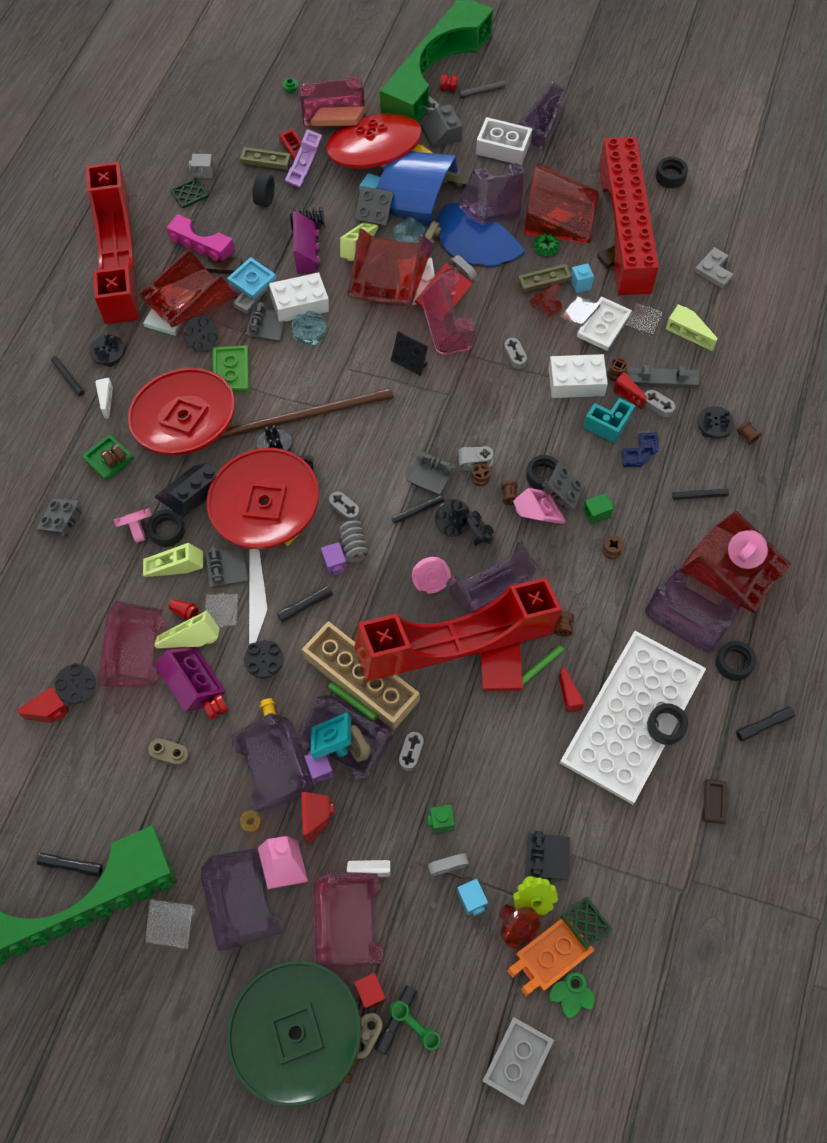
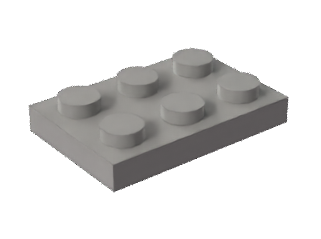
[482,1017,554,1105]

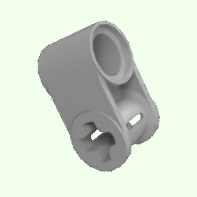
[458,446,493,471]

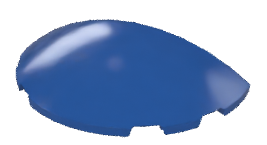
[437,203,525,268]

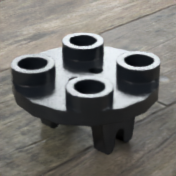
[183,316,219,352]
[89,332,126,367]
[698,406,734,438]
[256,425,292,452]
[435,499,470,537]
[461,510,494,546]
[244,640,284,679]
[54,663,96,704]

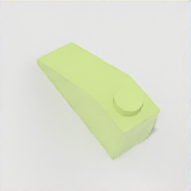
[340,222,378,261]
[666,304,718,351]
[143,543,203,577]
[154,611,220,648]

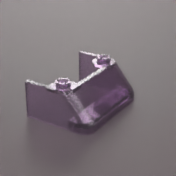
[449,540,537,613]

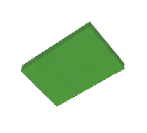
[213,345,249,393]

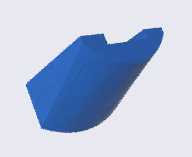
[377,151,458,227]

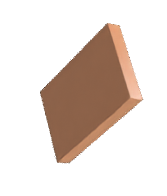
[311,106,365,126]

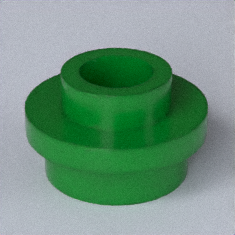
[283,78,298,93]

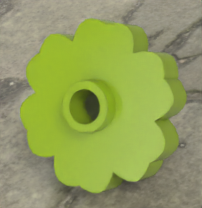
[513,876,558,918]

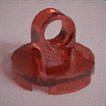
[529,281,562,316]
[499,904,541,948]

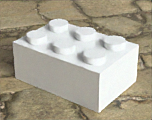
[476,117,532,166]
[269,273,329,322]
[549,354,608,398]

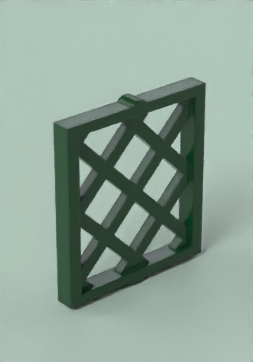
[170,178,209,209]
[560,897,612,949]

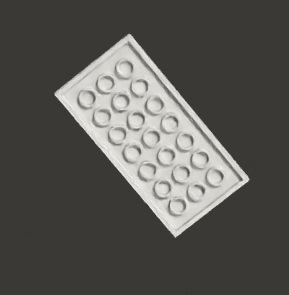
[560,631,706,805]

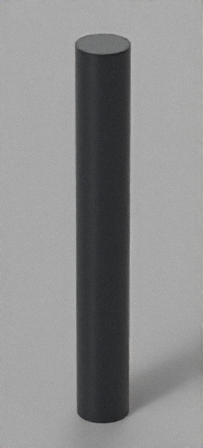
[51,356,85,396]
[672,489,729,500]
[391,495,444,524]

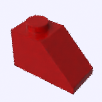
[17,686,69,723]

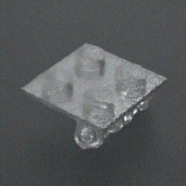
[145,899,195,949]

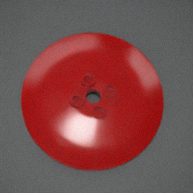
[326,113,422,168]
[128,368,236,456]
[207,448,319,549]

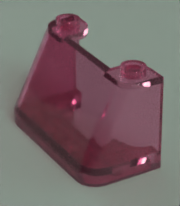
[299,77,365,126]
[422,268,475,355]
[98,601,164,687]
[313,872,384,968]

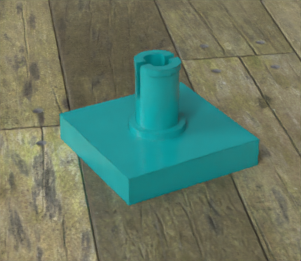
[310,712,351,760]

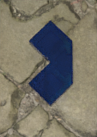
[622,433,659,467]

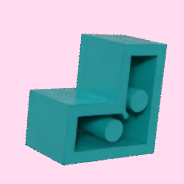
[583,398,635,444]

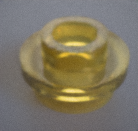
[239,810,261,832]

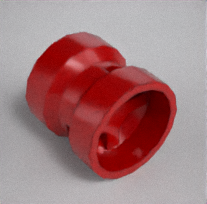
[440,74,458,92]
[202,694,229,720]

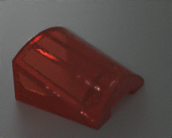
[524,163,599,243]
[347,228,433,306]
[138,249,237,328]
[680,511,791,613]

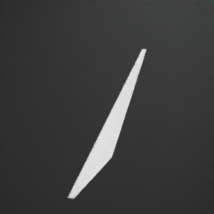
[249,549,267,644]

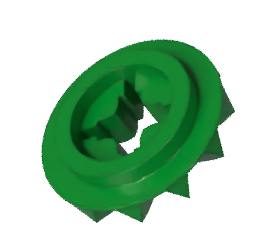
[533,233,560,256]

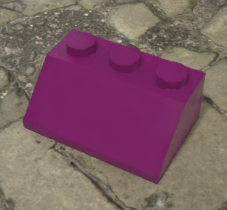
[293,211,320,274]
[155,647,226,712]

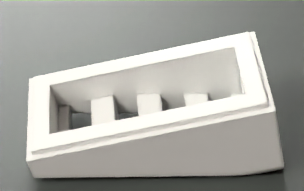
[95,378,113,419]

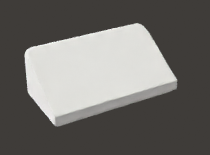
[347,860,390,877]

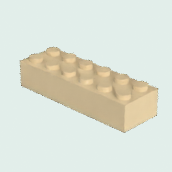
[302,621,420,730]

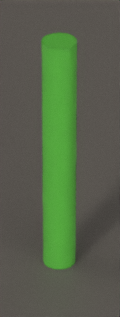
[522,645,564,685]
[328,682,378,722]

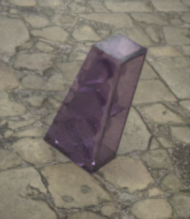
[519,82,566,150]

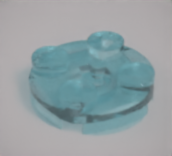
[393,218,426,250]
[291,311,326,345]

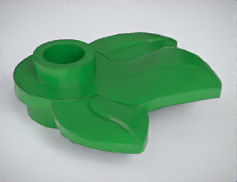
[549,972,594,1019]

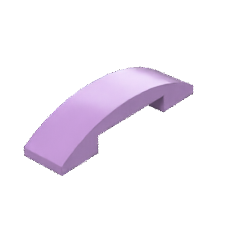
[285,129,322,188]

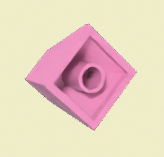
[513,488,566,524]
[258,836,308,889]

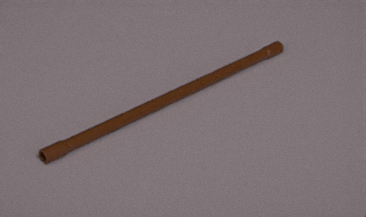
[217,388,393,440]

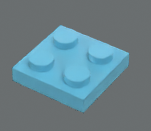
[227,257,276,300]

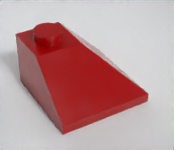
[301,792,334,845]

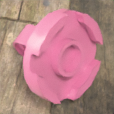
[113,508,152,543]
[728,530,768,569]
[412,557,451,594]

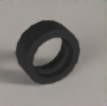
[656,157,688,188]
[252,173,275,207]
[526,455,559,491]
[147,509,185,547]
[716,641,756,681]
[647,703,688,745]

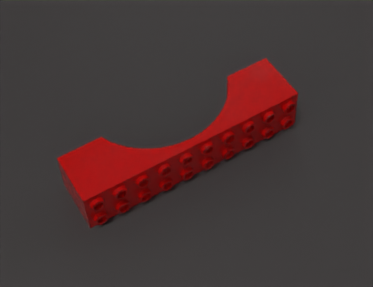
[599,137,659,295]
[86,162,139,324]
[354,577,562,682]

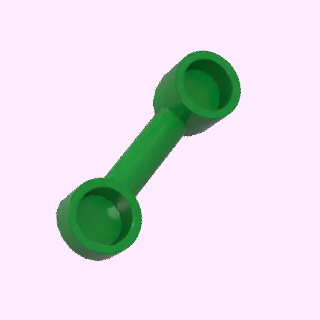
[389,1000,441,1050]

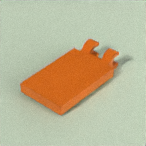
[507,916,595,997]

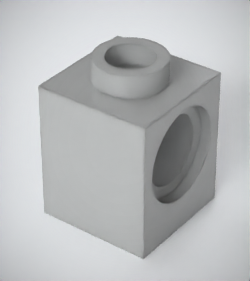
[189,154,214,178]

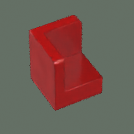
[354,973,386,1010]

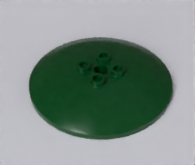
[227,961,362,1107]

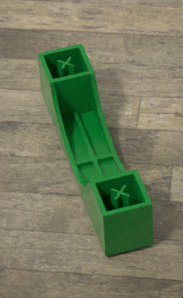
[379,0,493,123]
[0,825,178,965]

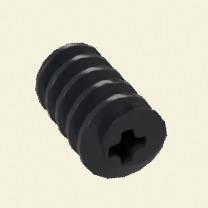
[290,207,325,230]

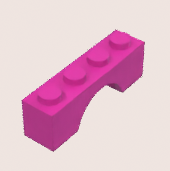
[166,214,235,261]

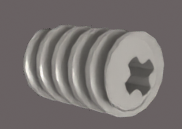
[338,520,368,563]

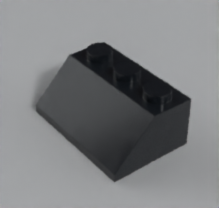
[155,463,219,517]

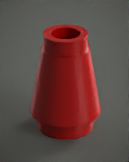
[169,599,199,621]

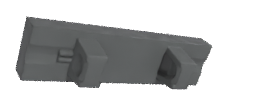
[626,365,699,389]

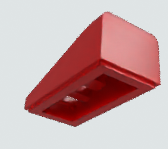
[279,128,302,161]
[614,372,647,409]
[558,668,584,712]

